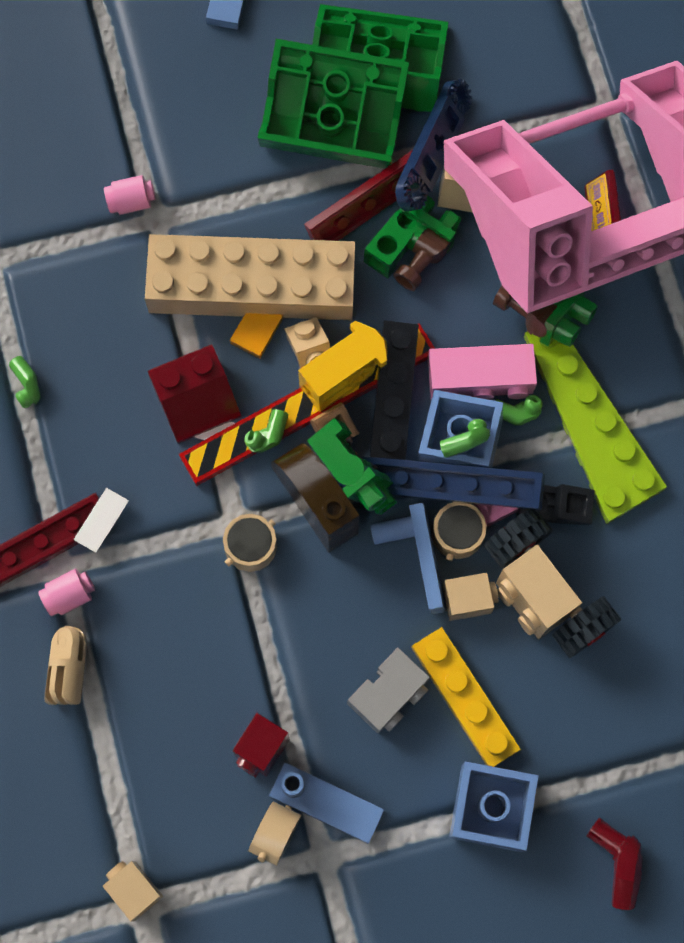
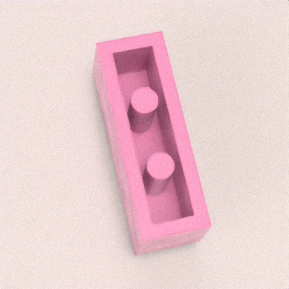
[428,344,537,400]

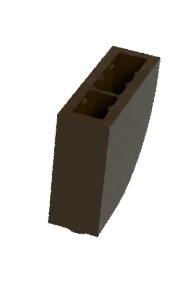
[271,443,359,553]

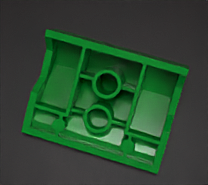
[312,4,449,112]
[258,38,409,169]

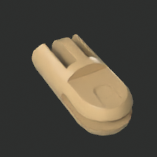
[44,626,87,705]

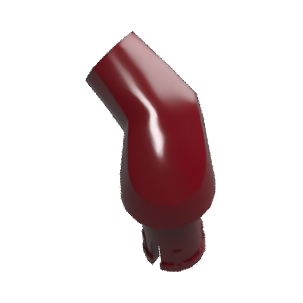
[586,817,643,910]

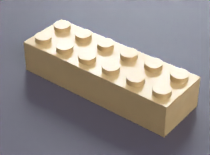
[145,234,355,320]

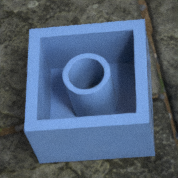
[419,390,503,468]
[449,761,538,852]

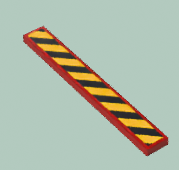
[179,323,435,486]

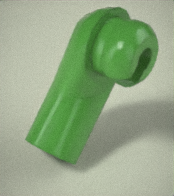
[496,395,543,426]
[440,419,490,458]

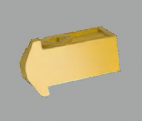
[298,320,387,412]

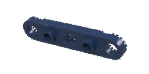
[395,79,472,212]

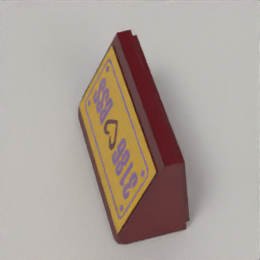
[584,170,621,231]

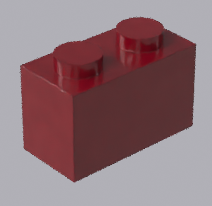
[232,713,290,778]

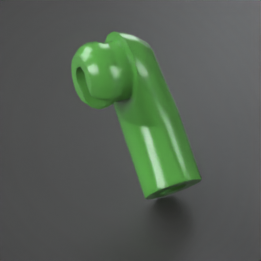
[9,356,40,409]
[244,409,289,453]

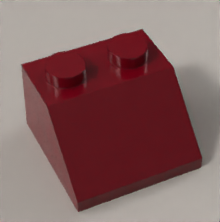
[147,344,241,444]

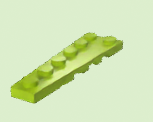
[524,331,667,524]

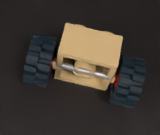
[484,509,622,659]

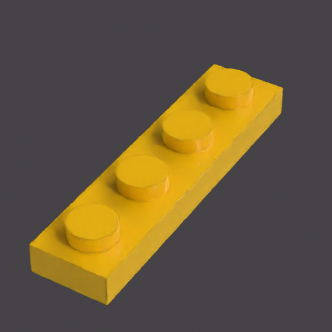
[411,627,521,767]

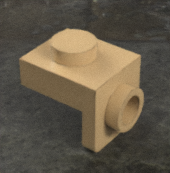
[285,317,331,369]

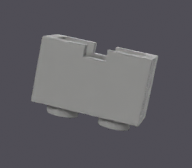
[347,647,430,734]

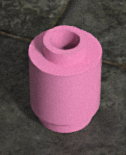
[104,175,156,215]
[39,568,95,617]

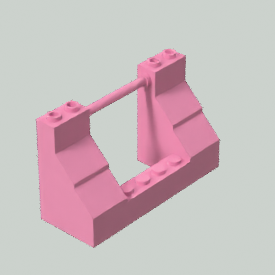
[444,61,684,314]

